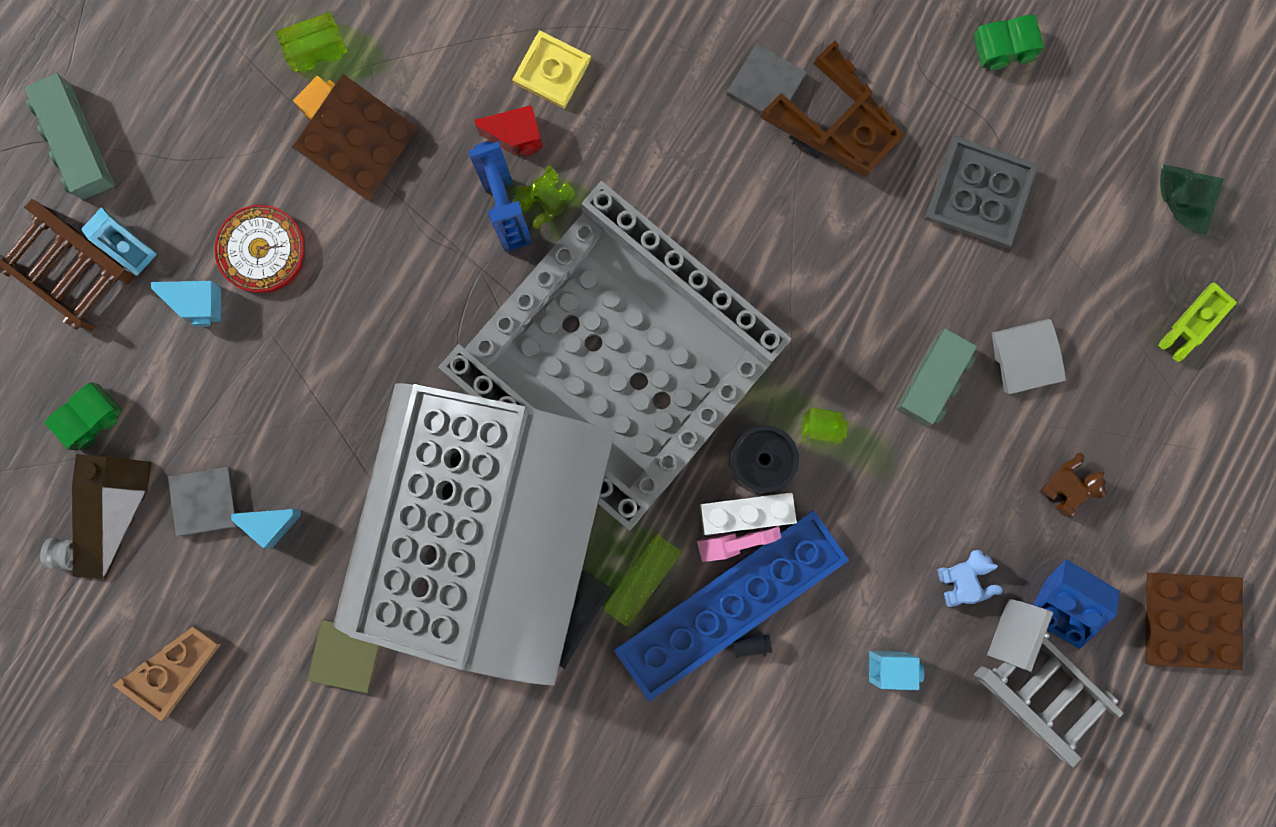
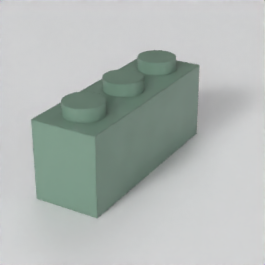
[895,329,977,427]

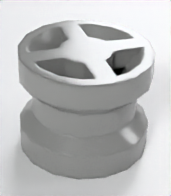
[40,538,73,570]

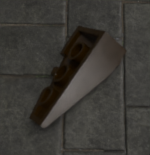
[72,454,152,579]

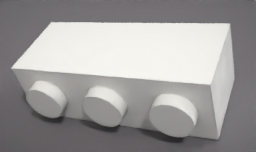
[699,493,797,535]

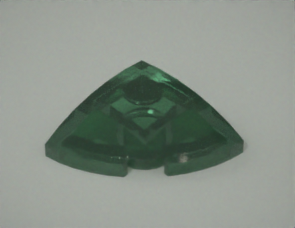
[1160,164,1224,236]

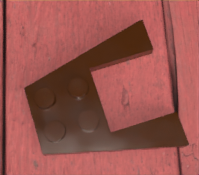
[760,40,904,177]

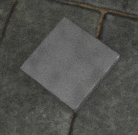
[727,43,807,115]
[168,467,238,536]

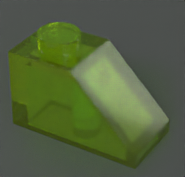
[801,408,847,445]

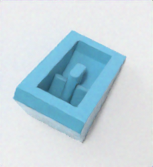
[231,509,301,548]

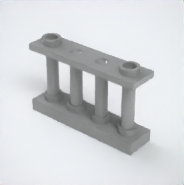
[974,631,1124,768]

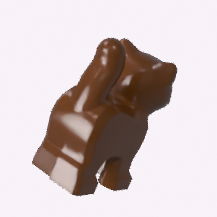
[1039,453,1107,518]

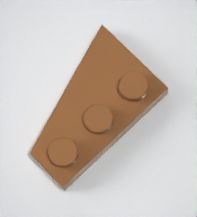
[113,626,221,721]

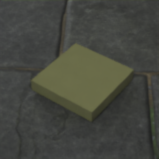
[307,619,380,693]

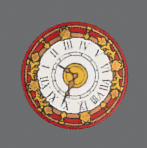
[214,205,305,293]

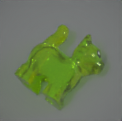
[512,165,575,230]

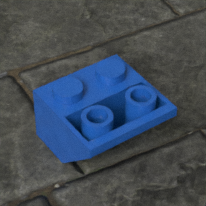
[1032,559,1119,649]

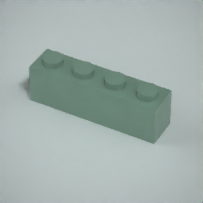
[24,73,115,200]

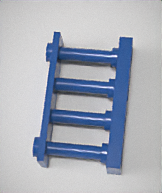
[468,141,533,253]

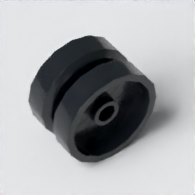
[729,425,799,494]

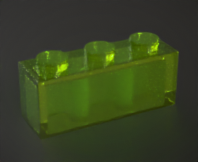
[603,534,682,627]

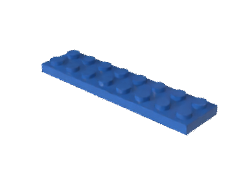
[614,510,849,701]

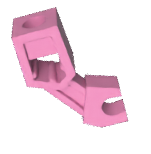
[697,526,781,562]

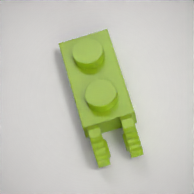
[1158,282,1237,362]

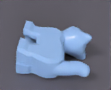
[937,550,1003,607]

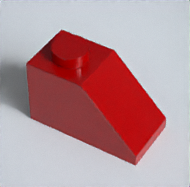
[474,105,543,156]

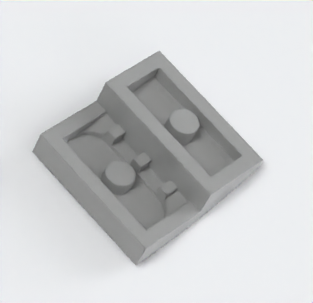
[992,319,1066,394]
[987,599,1053,672]

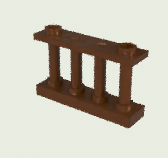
[0,198,136,331]

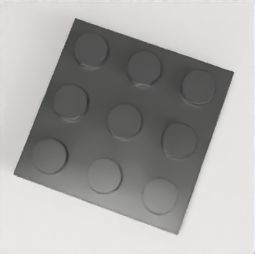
[924,135,1038,249]

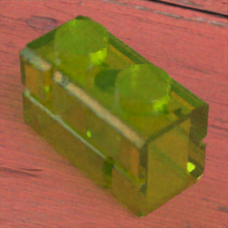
[276,11,348,72]

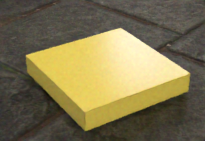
[512,30,591,109]

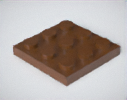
[292,74,418,201]
[1146,572,1243,670]

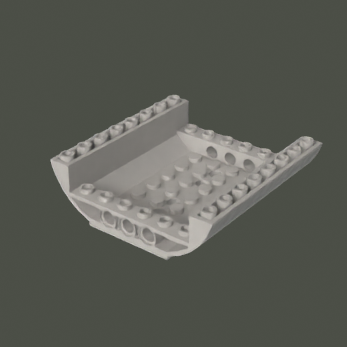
[438,181,792,531]
[333,383,615,685]

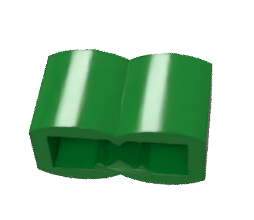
[973,15,1044,70]
[44,382,122,451]

